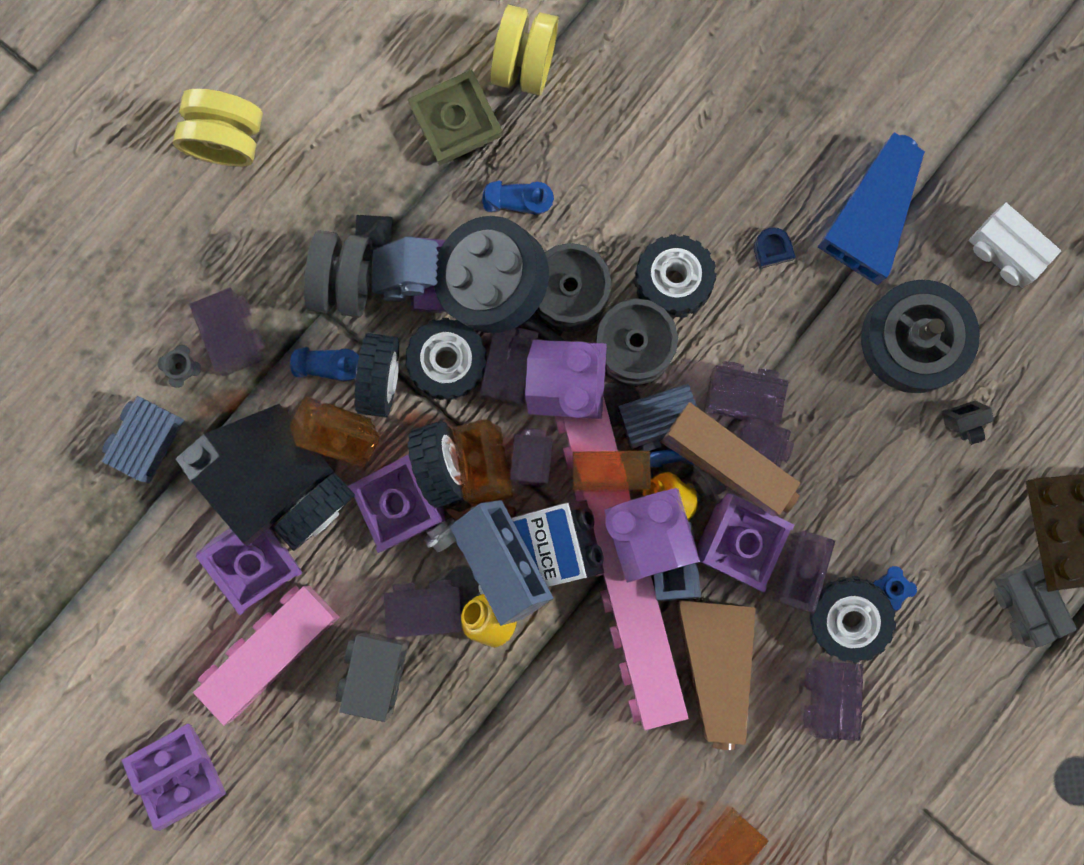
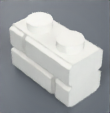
[968,202,1061,288]

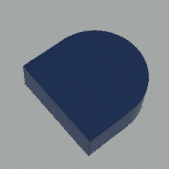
[754,227,796,269]

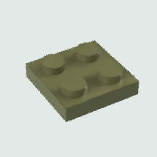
[407,69,503,166]

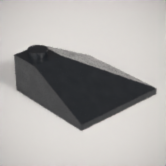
[175,404,334,547]

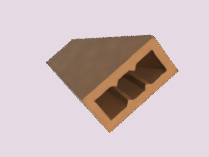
[661,402,801,517]
[676,600,756,750]

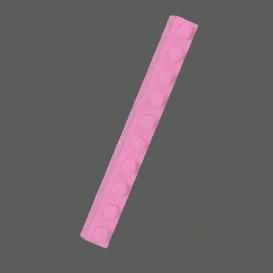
[554,397,689,730]

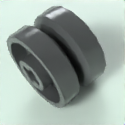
[304,230,372,318]
[535,243,612,332]
[595,299,678,387]

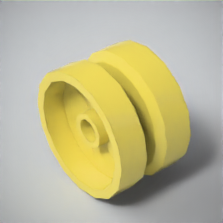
[491,5,559,96]
[172,89,263,167]

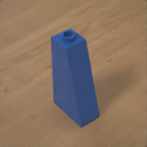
[818,132,925,286]

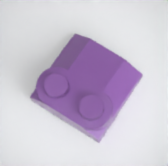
[525,340,607,419]
[348,454,445,553]
[604,488,700,583]
[697,493,795,592]
[196,526,302,615]

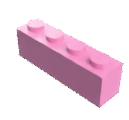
[193,586,340,726]

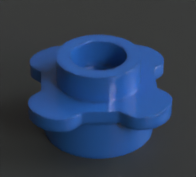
[873,566,917,611]

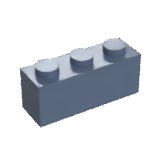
[449,500,554,626]

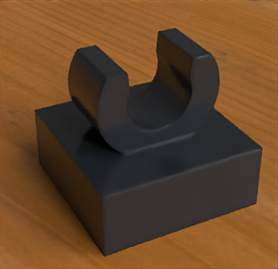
[942,400,994,445]

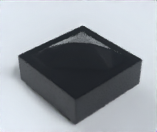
[355,215,393,254]

